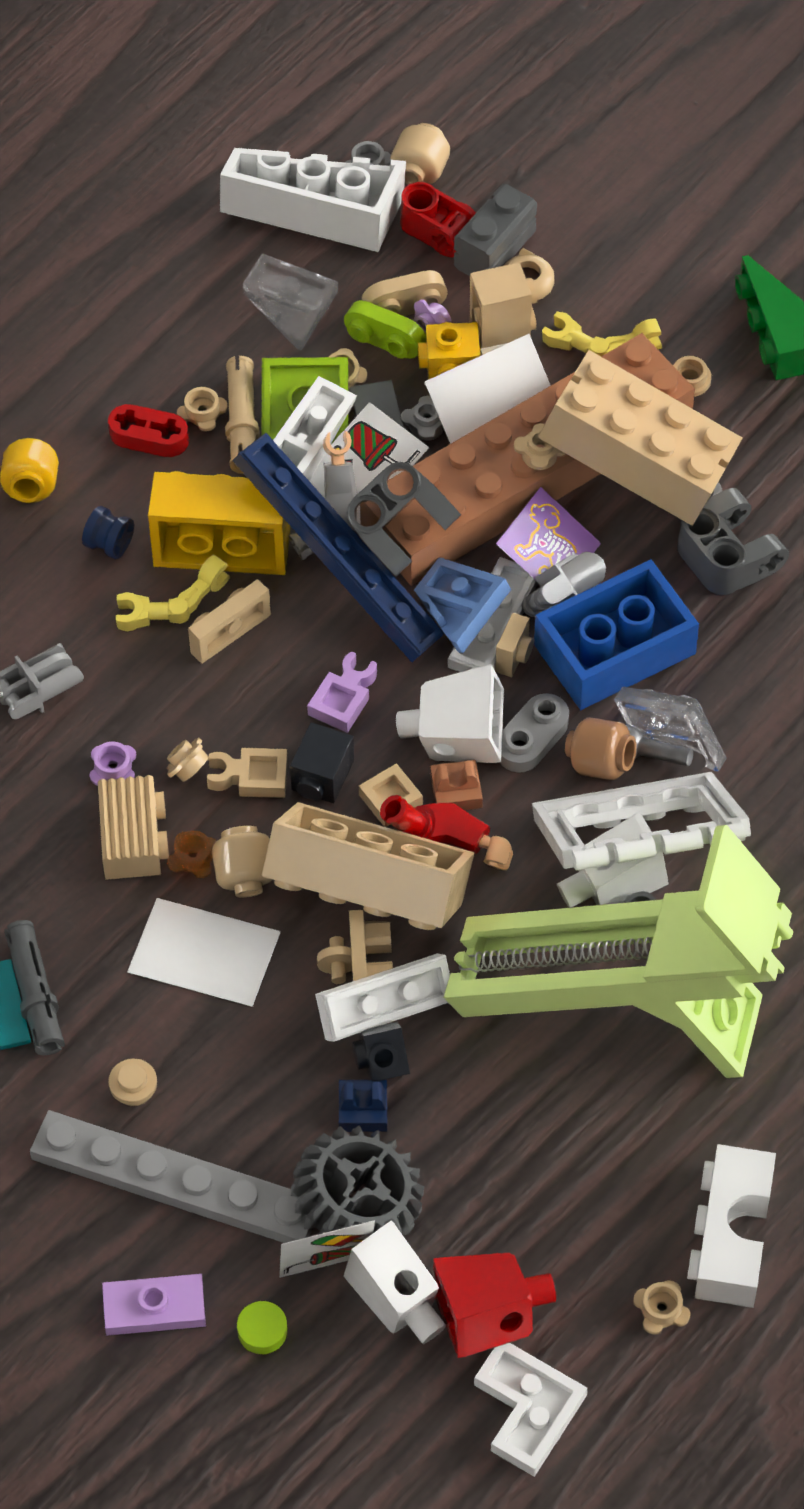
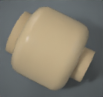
[391,123,450,185]
[212,826,273,898]

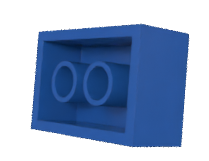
[534,559,699,711]

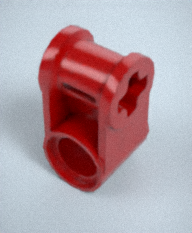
[400,182,476,257]

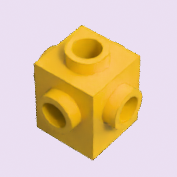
[418,322,480,380]

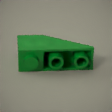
[735,255,804,380]

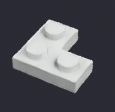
[474,1343,587,1477]

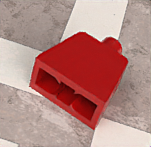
[433,1253,556,1358]

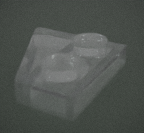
[243,253,338,350]
[614,687,727,772]

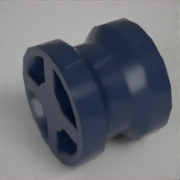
[82,506,135,560]

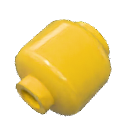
[0,438,59,503]

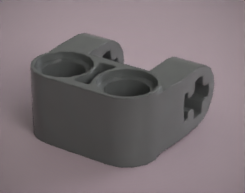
[347,462,461,576]
[677,488,789,595]

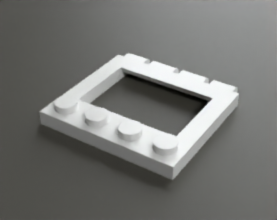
[532,772,751,870]

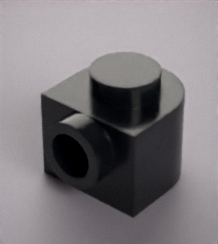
[352,1022,410,1082]

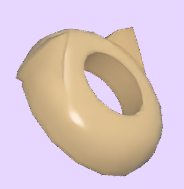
[504,248,555,300]

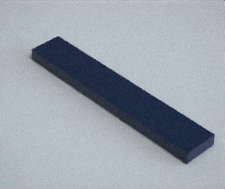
[233,433,444,662]

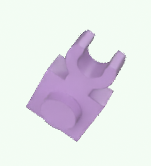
[307,652,377,733]

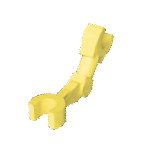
[542,311,662,356]
[116,554,230,632]

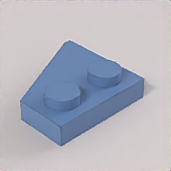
[414,557,511,654]

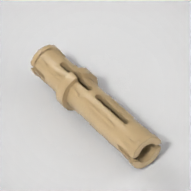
[225,356,260,474]

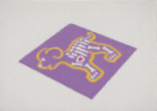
[496,487,601,583]

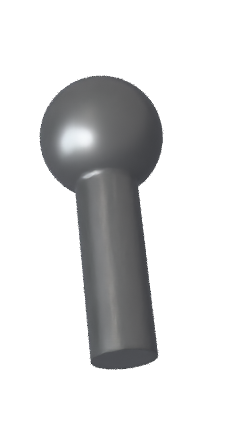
[626,725,693,766]

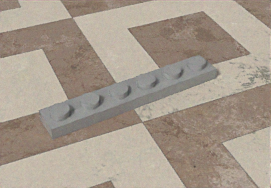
[30,1110,313,1243]

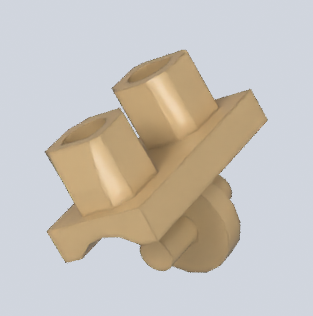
[317,910,393,984]

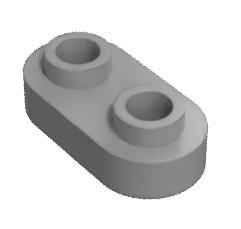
[499,693,569,772]

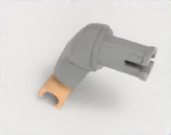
[289,431,357,560]

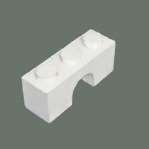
[687,1144,776,1308]

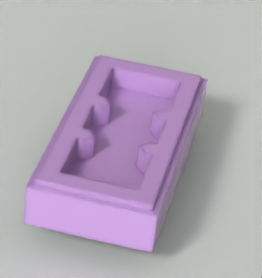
[102,1274,206,1336]

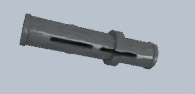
[4,920,65,1055]

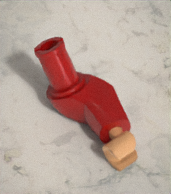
[380,795,513,870]

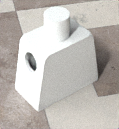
[396,665,504,763]
[557,812,669,908]
[344,1220,446,1344]

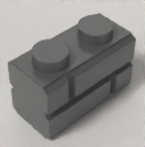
[454,184,537,276]

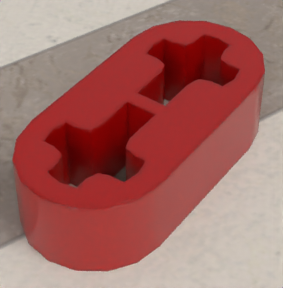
[108,404,189,457]

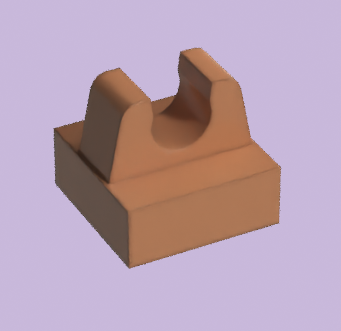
[430,760,483,810]

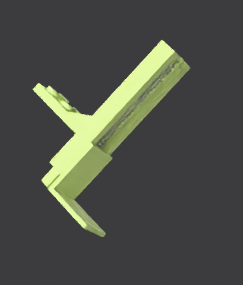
[443,825,793,1078]

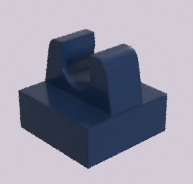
[339,1080,387,1132]

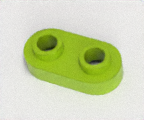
[344,300,426,359]

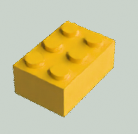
[148,471,290,575]

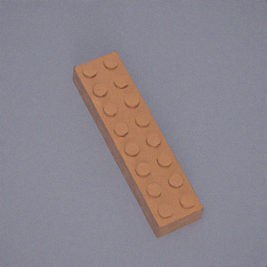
[360,333,695,586]

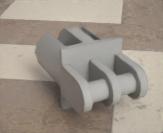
[522,552,606,617]
[0,643,84,719]

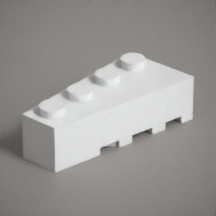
[220,148,406,252]

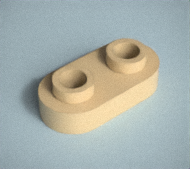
[362,270,448,316]

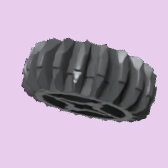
[291,1125,425,1237]

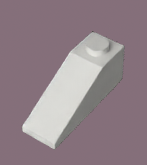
[273,376,357,481]

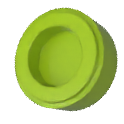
[237,1301,287,1354]

